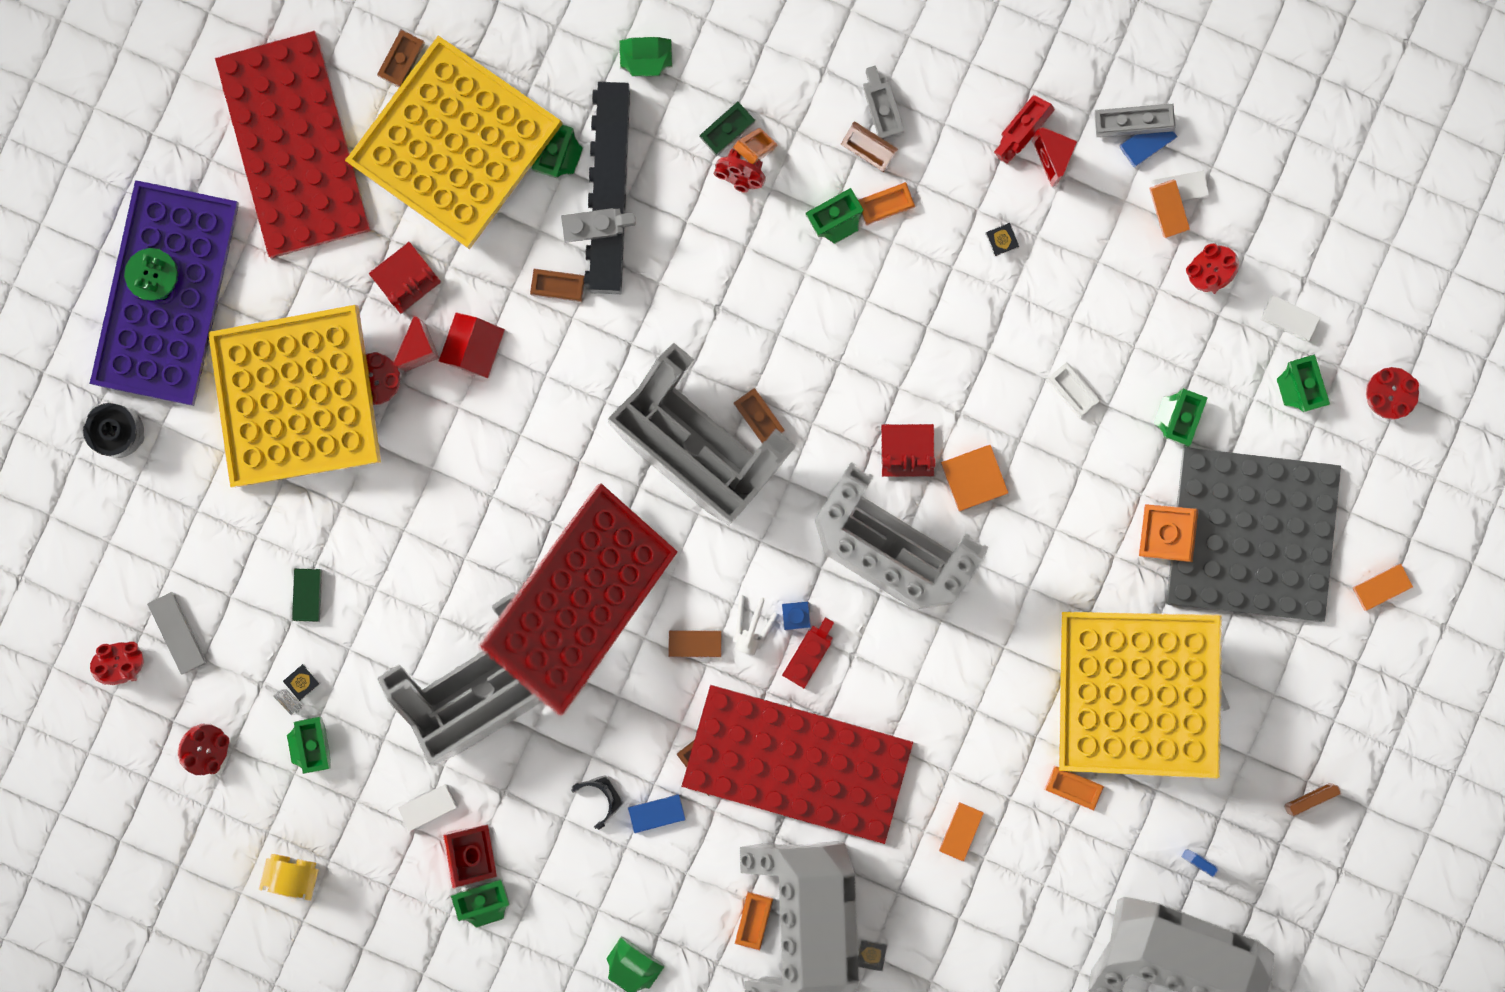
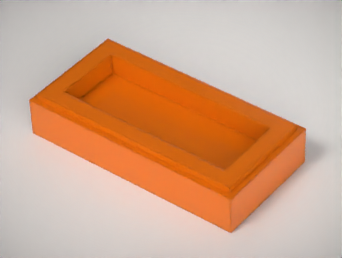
[733,128,778,164]
[1149,179,1190,238]
[858,182,915,226]
[1352,564,1413,611]
[1044,765,1104,811]
[938,802,984,862]
[734,891,773,950]

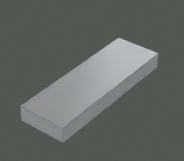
[1095,103,1176,138]
[147,592,207,675]

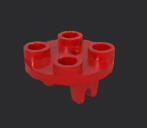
[713,148,766,193]
[1186,243,1239,294]
[366,352,400,405]
[1365,367,1419,420]
[90,642,144,685]
[177,723,230,776]

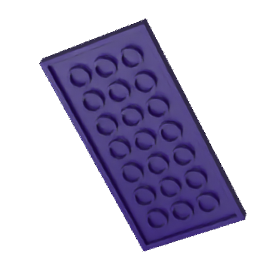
[89,180,239,406]

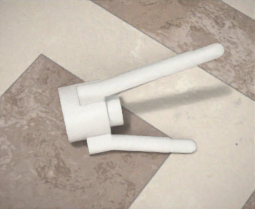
[733,595,778,655]

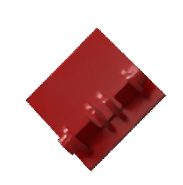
[368,241,441,314]
[881,424,935,477]

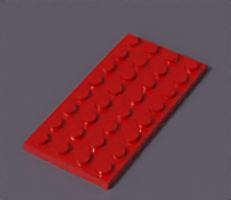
[215,30,371,259]
[478,483,678,716]
[681,684,913,844]

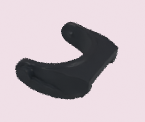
[571,775,624,830]

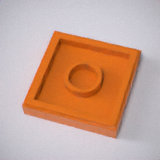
[941,444,1008,512]
[1139,504,1199,562]

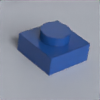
[782,601,811,630]

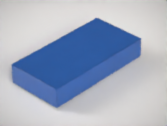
[1119,131,1178,168]
[628,794,686,833]
[1181,849,1218,877]

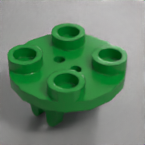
[124,248,178,301]

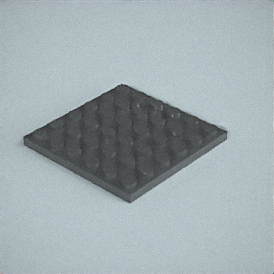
[1166,447,1341,622]

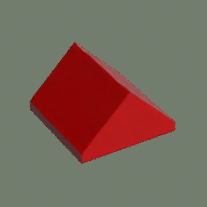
[1032,127,1077,187]
[438,312,505,379]
[393,316,440,372]
[443,825,497,888]

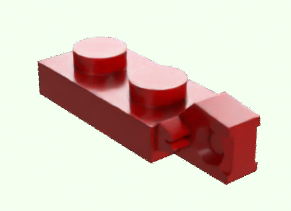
[994,94,1055,164]
[782,617,835,689]

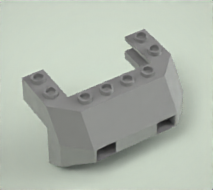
[608,342,796,526]
[815,462,989,610]
[377,592,543,765]
[739,841,859,992]
[1087,896,1275,992]

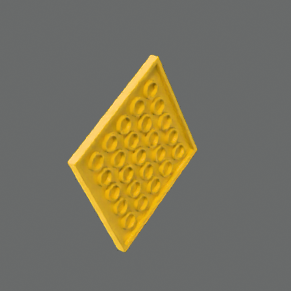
[345,35,563,250]
[208,305,381,488]
[1059,612,1222,778]

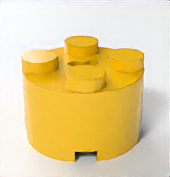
[259,853,319,901]

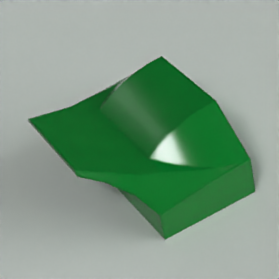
[619,37,672,77]
[532,124,583,178]
[805,188,864,244]
[1276,354,1330,412]
[1154,388,1208,447]
[286,716,331,774]
[451,878,510,928]
[606,936,665,992]

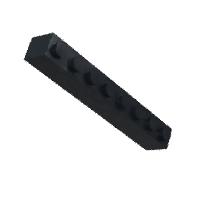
[584,81,631,295]

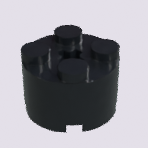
[83,403,144,458]

